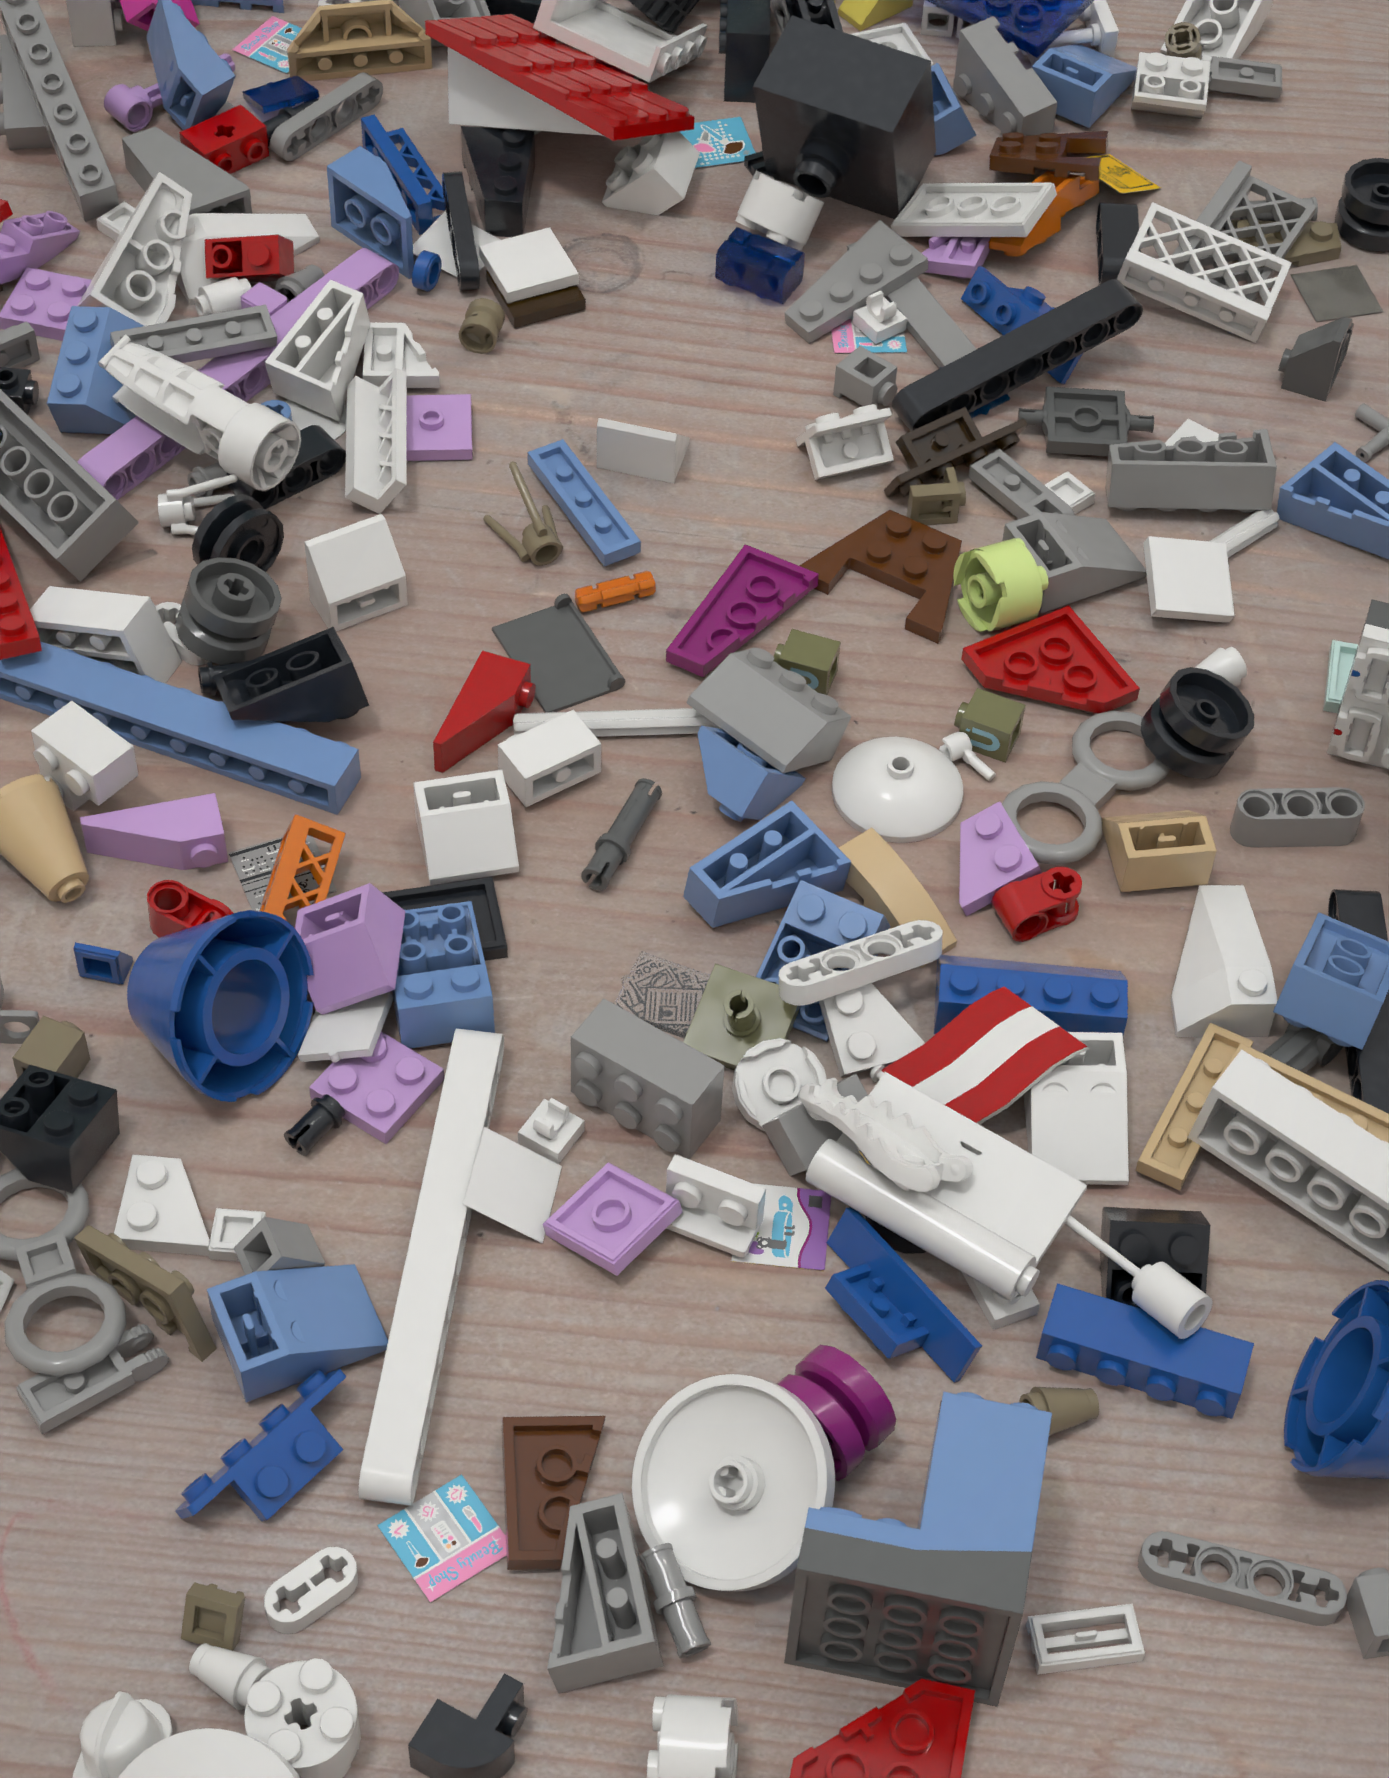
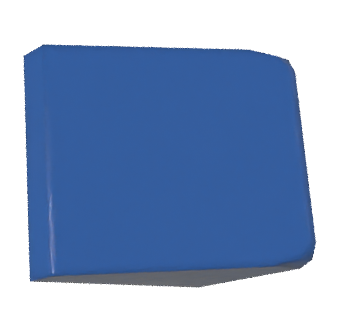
[73,942,133,984]

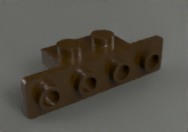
[883,407,1028,498]

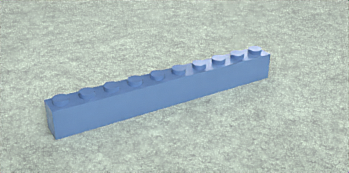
[0,641,361,815]

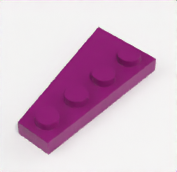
[666,544,819,677]

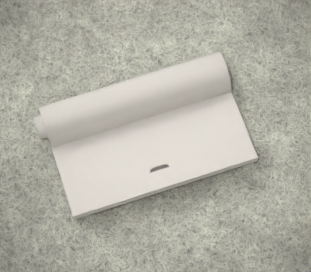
[806,1072,1087,1300]

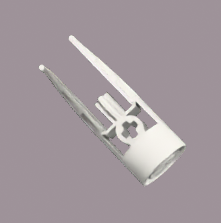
[98,335,301,491]

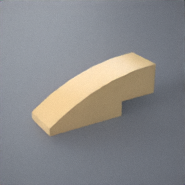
[839,827,957,968]

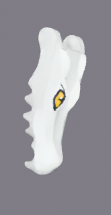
[798,1078,973,1192]

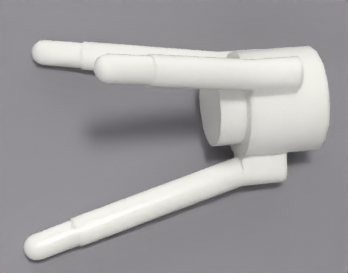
[158,474,238,535]

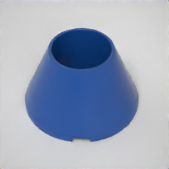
[127,910,314,1102]
[1284,1280,1389,1479]

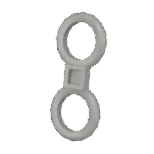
[1002,710,1170,865]
[0,1168,126,1376]

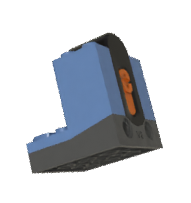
[784,1392,1052,1707]

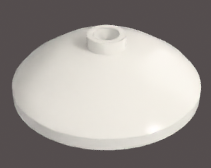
[832,737,963,843]

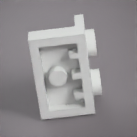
[666,1154,766,1257]

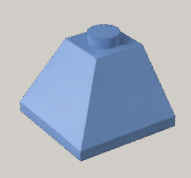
[698,726,806,822]

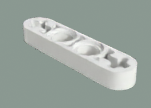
[779,920,943,1006]

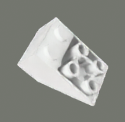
[1023,1032,1129,1185]

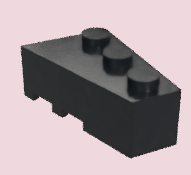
[461,126,535,237]

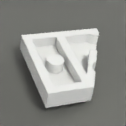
[819,983,925,1077]
[114,1154,210,1256]

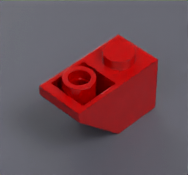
[204,234,294,282]

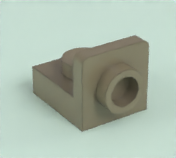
[907,467,966,525]

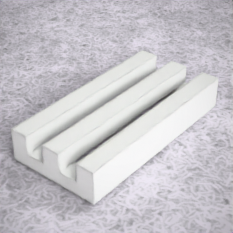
[1026,1604,1145,1675]

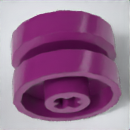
[777,1345,896,1481]

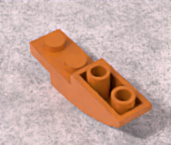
[989,171,1099,257]

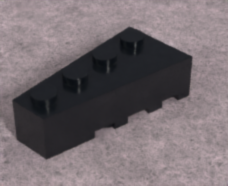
[719,0,770,103]

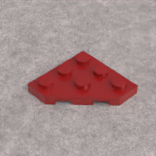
[961,605,1140,714]
[789,1679,975,1778]

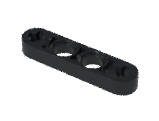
[442,171,480,291]

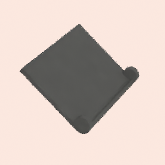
[492,594,626,712]

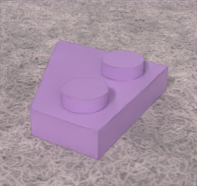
[922,237,991,278]

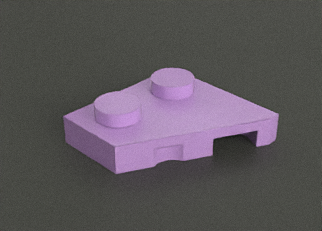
[959,801,1042,916]

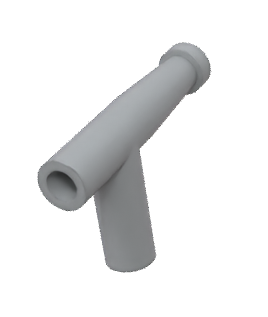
[1355,403,1389,463]

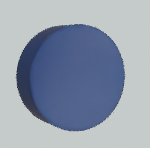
[412,250,442,291]

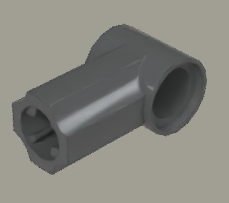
[1262,1024,1344,1073]

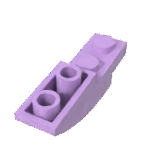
[0,211,80,284]

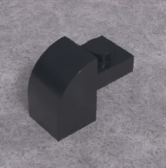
[408,1673,528,1778]

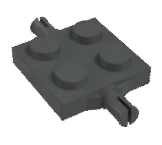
[1018,386,1154,456]

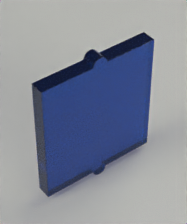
[242,75,320,114]

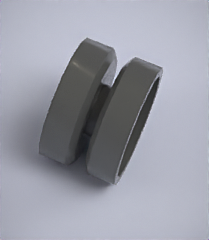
[175,557,282,665]

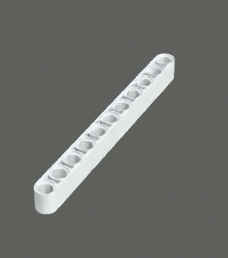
[358,1028,504,1505]

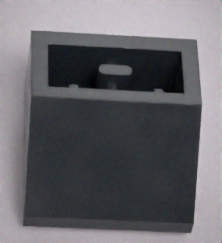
[0,1065,120,1194]
[1100,1207,1211,1309]

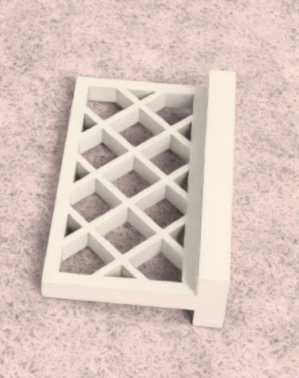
[1117,202,1292,343]

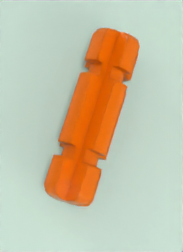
[575,571,656,613]

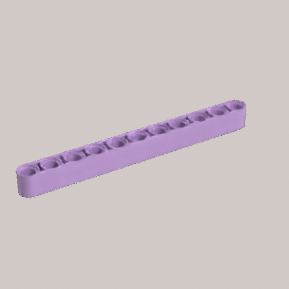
[78,248,399,501]

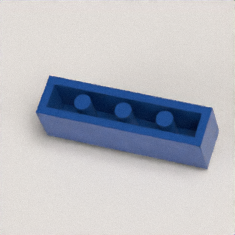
[1036,1283,1254,1419]

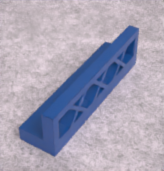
[361,114,445,235]

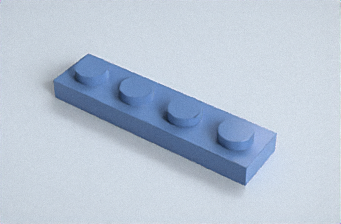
[527,439,641,567]

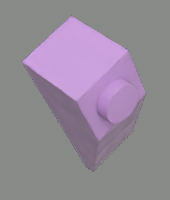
[80,793,228,870]

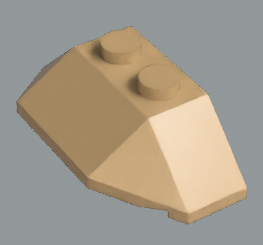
[287,0,432,83]

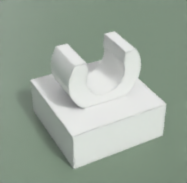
[852,290,907,344]
[518,1098,585,1164]

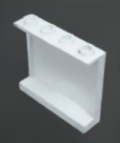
[533,0,707,82]

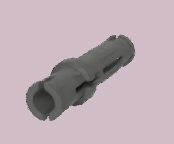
[581,778,662,891]

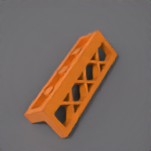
[259,814,346,921]

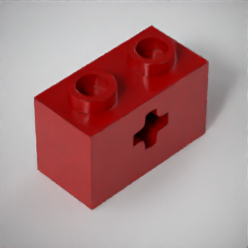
[179,104,269,174]

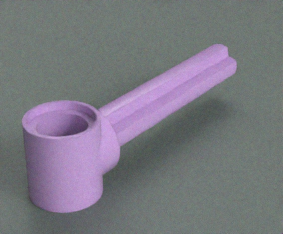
[104,53,235,132]

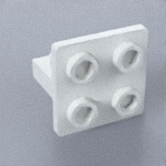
[796,404,894,480]

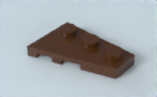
[501,1416,606,1570]

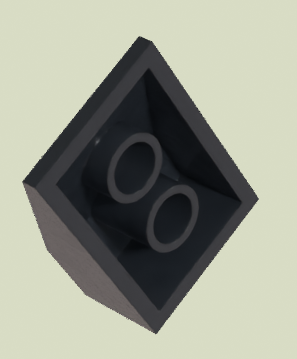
[213,627,370,722]

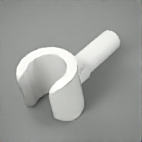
[939,732,996,781]

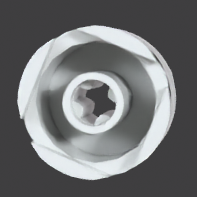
[735,171,825,251]
[244,1658,361,1778]
[647,1694,738,1778]

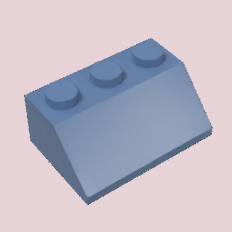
[47,306,144,434]

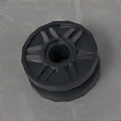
[192,494,284,572]

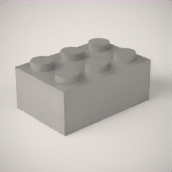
[571,998,725,1159]

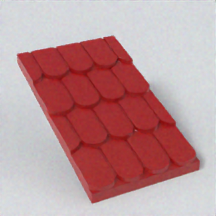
[425,14,695,141]

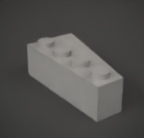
[1105,429,1277,513]

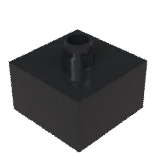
[753,16,936,219]

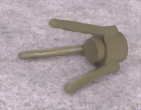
[483,462,563,566]

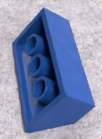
[934,955,1128,1036]

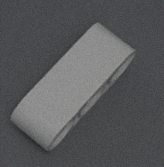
[1230,787,1365,847]

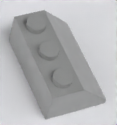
[687,648,852,773]

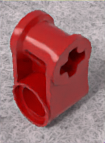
[991,866,1082,942]
[147,880,234,938]

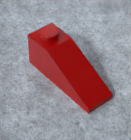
[433,650,536,773]

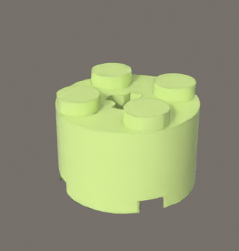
[953,538,1049,632]

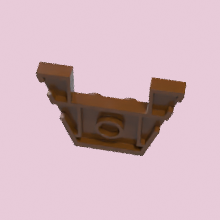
[989,131,1108,181]
[799,510,962,644]

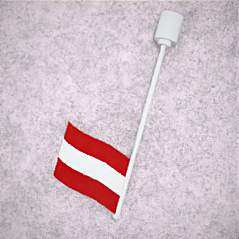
[870,986,1212,1339]

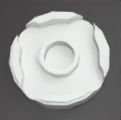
[732,1038,827,1131]

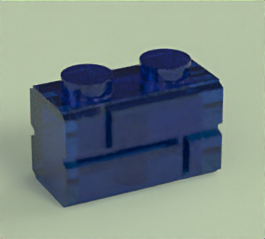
[715,227,805,304]

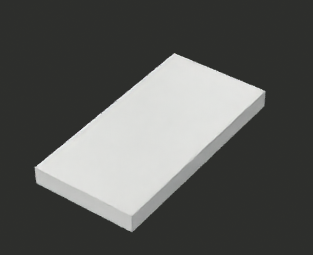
[891,182,1057,237]

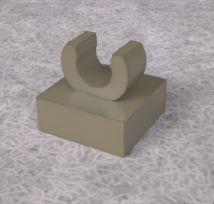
[181,1582,245,1651]

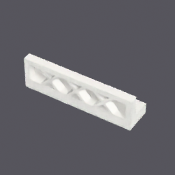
[345,368,407,514]

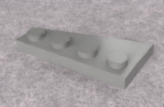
[785,220,928,344]

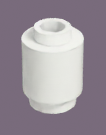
[194,277,252,316]

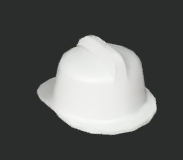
[72,1691,173,1778]

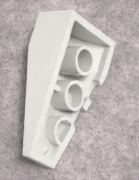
[176,213,320,305]

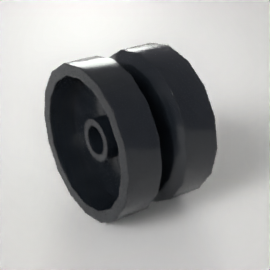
[1335,158,1389,252]
[1140,667,1255,779]

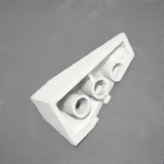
[78,172,192,326]
[1170,885,1278,1037]

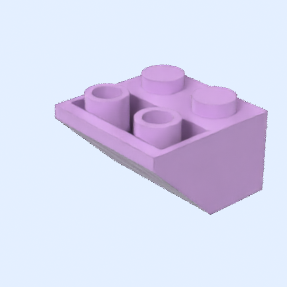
[295,883,405,1015]

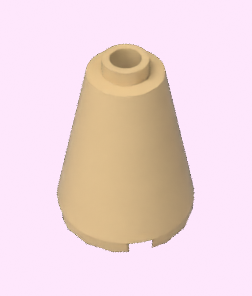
[0,774,89,903]

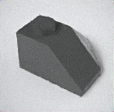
[1278,317,1354,402]

